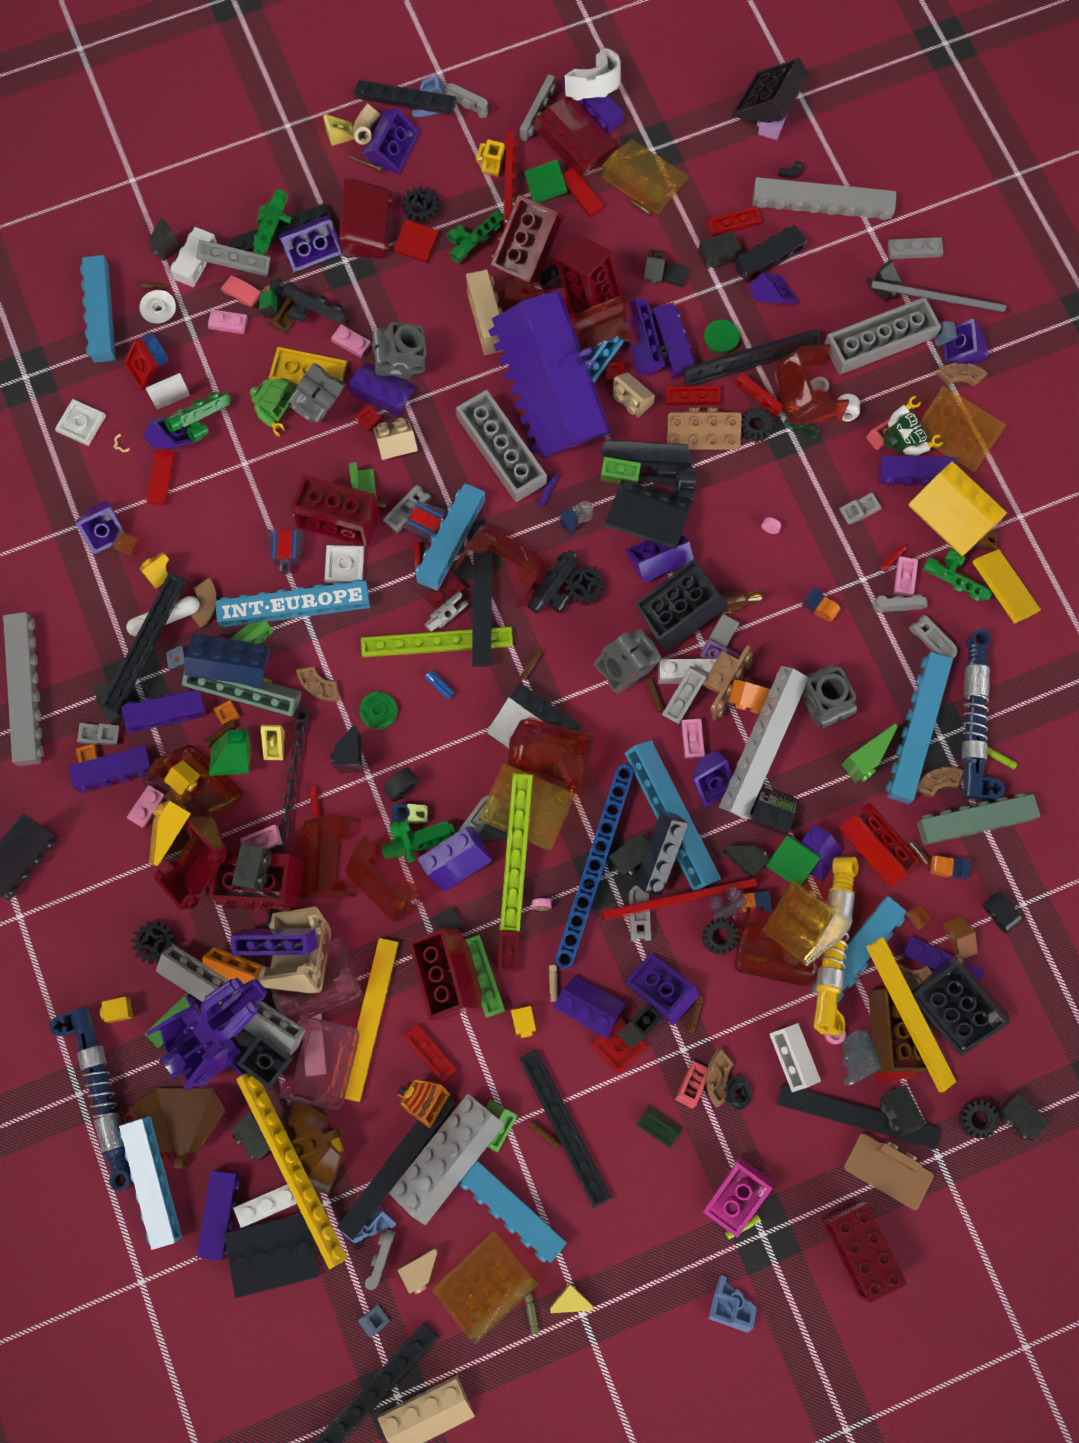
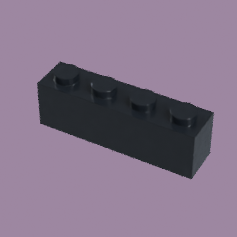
[735,225,807,284]
[634,811,689,896]

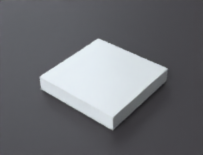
[146,374,190,410]
[55,399,106,446]
[325,545,364,583]

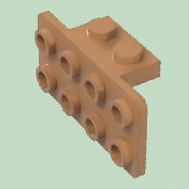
[667,407,741,450]
[703,645,753,721]
[844,1134,934,1210]

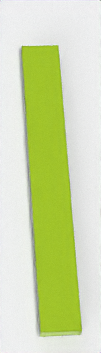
[361,627,513,657]
[500,773,533,932]

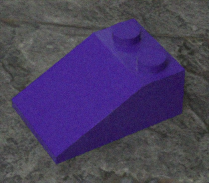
[625,953,700,1026]

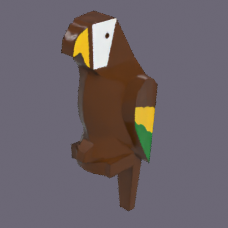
[719,589,762,613]

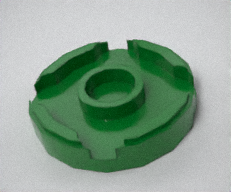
[704,319,740,355]
[359,692,398,730]

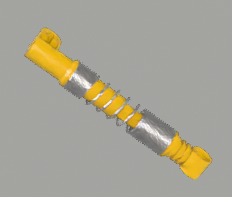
[814,857,858,1036]

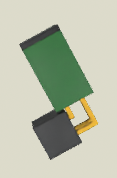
[259,278,285,319]

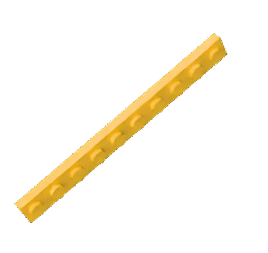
[236,1073,348,1269]

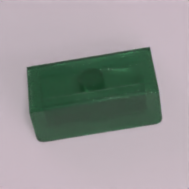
[783,415,821,439]
[636,1104,683,1148]

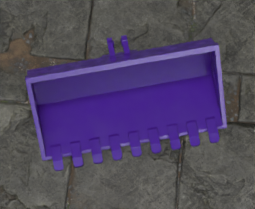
[489,291,612,458]

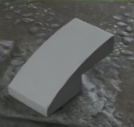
[839,493,881,525]
[710,614,739,647]
[77,723,119,745]

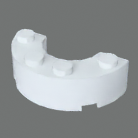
[565,48,621,100]

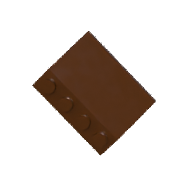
[868,989,935,1073]

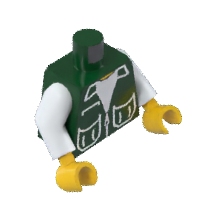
[884,396,943,456]

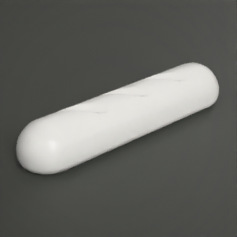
[126,596,200,636]

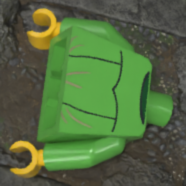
[250,378,297,437]

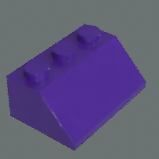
[363,108,420,174]
[277,215,342,272]
[349,363,416,417]
[625,534,694,582]
[418,827,493,892]
[553,975,627,1040]

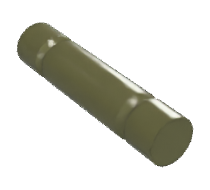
[524,1293,539,1335]

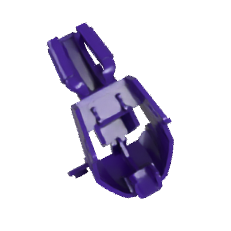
[146,978,267,1091]

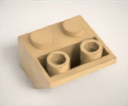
[612,373,655,418]
[373,418,418,460]

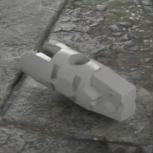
[424,592,469,632]

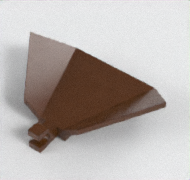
[129,1088,226,1168]
[280,1095,345,1195]

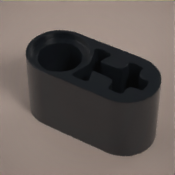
[982,892,1022,934]

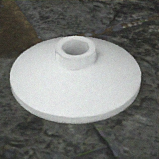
[140,290,176,323]

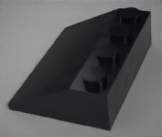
[731,57,809,123]
[604,480,692,549]
[635,558,729,651]
[486,683,583,777]
[0,813,59,900]
[912,953,1010,1056]

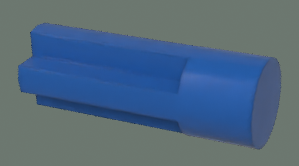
[425,670,455,700]

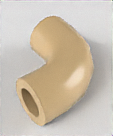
[352,103,381,145]

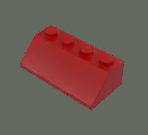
[839,803,921,888]

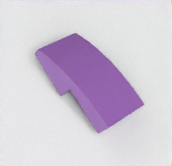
[700,638,741,659]

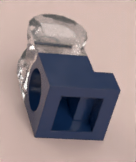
[559,501,594,535]

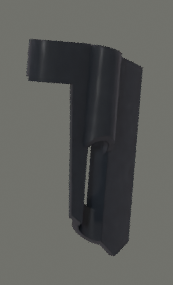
[599,440,696,504]

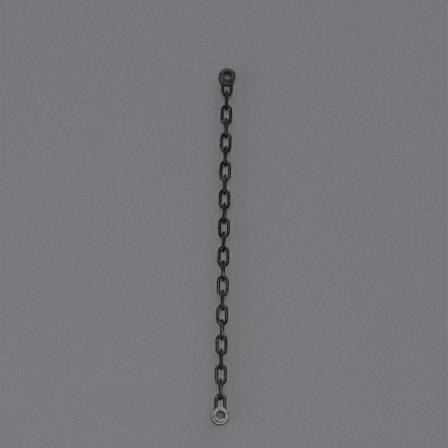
[246,707,310,1033]

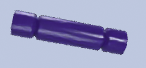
[538,474,558,506]

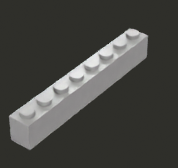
[752,177,896,220]
[3,612,44,766]
[719,666,809,820]
[156,944,306,1055]

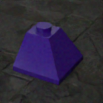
[748,272,799,304]
[943,318,988,365]
[143,416,200,449]
[75,500,127,554]
[692,750,733,808]
[801,824,843,881]

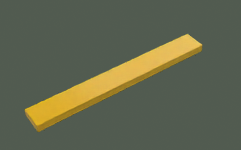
[866,937,956,1092]
[340,938,399,1102]

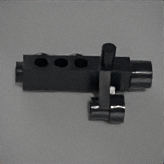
[282,282,350,324]
[526,550,579,614]

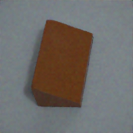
[268,297,298,334]

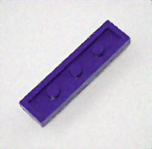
[902,936,984,981]

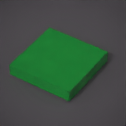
[525,160,567,203]
[766,834,821,889]

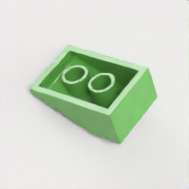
[842,724,898,783]

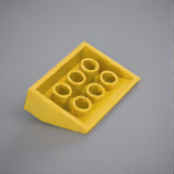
[908,461,1007,557]
[149,801,191,866]

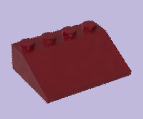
[533,96,618,177]

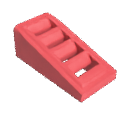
[866,419,890,450]
[675,1060,708,1109]

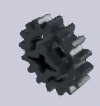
[402,185,440,224]
[565,565,605,606]
[131,920,176,965]

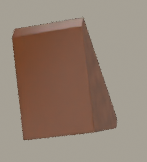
[943,916,978,959]

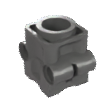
[372,322,427,379]
[288,363,346,423]
[593,629,661,694]
[801,664,857,729]

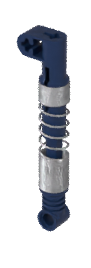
[961,629,1005,802]
[49,1007,134,1191]

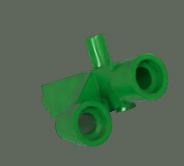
[253,190,292,255]
[446,210,504,263]
[165,391,231,442]
[922,548,993,601]
[381,820,456,863]

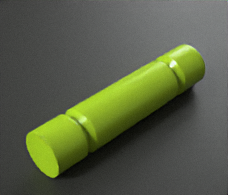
[987,747,1018,770]
[725,1214,761,1240]

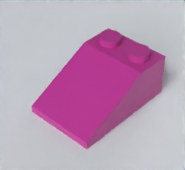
[703,1156,774,1237]

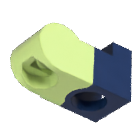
[391,804,428,824]

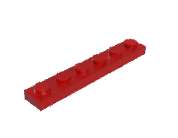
[504,131,517,230]

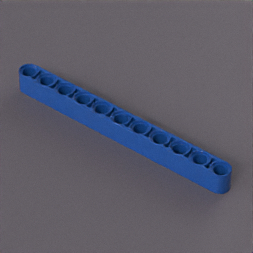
[556,764,633,970]

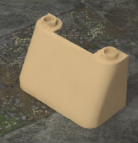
[259,907,331,993]

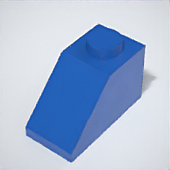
[140,332,169,367]

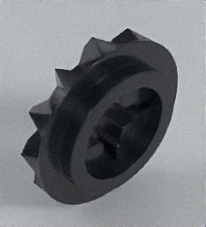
[723,1076,751,1110]

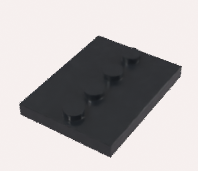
[224,1214,319,1298]

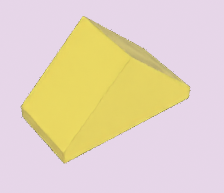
[323,114,354,146]
[261,725,285,760]
[550,1283,593,1313]

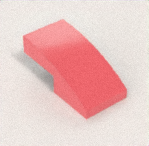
[221,275,261,307]

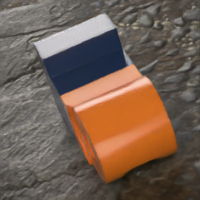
[802,586,841,622]
[930,856,971,881]
[733,891,772,914]

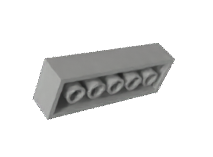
[824,298,941,375]
[456,390,547,503]
[389,1094,504,1225]

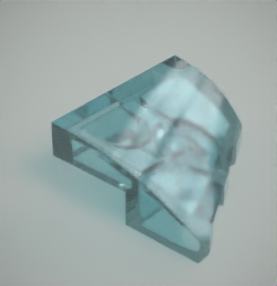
[843,1030,882,1085]

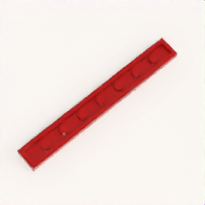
[601,878,757,922]

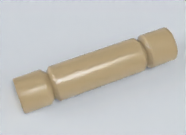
[549,965,558,1002]

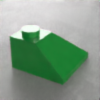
[209,729,251,776]

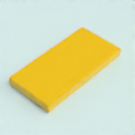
[268,347,348,396]
[973,549,1041,624]

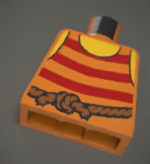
[398,1079,450,1128]

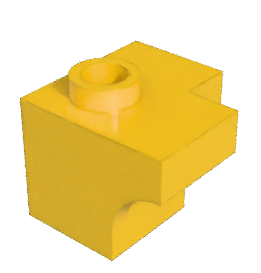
[476,139,506,177]
[139,552,169,589]

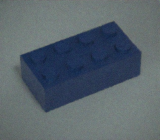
[184,634,270,687]

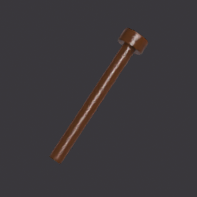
[349,155,384,173]

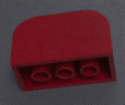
[408,928,482,1020]

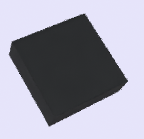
[663,262,689,288]
[432,906,463,930]

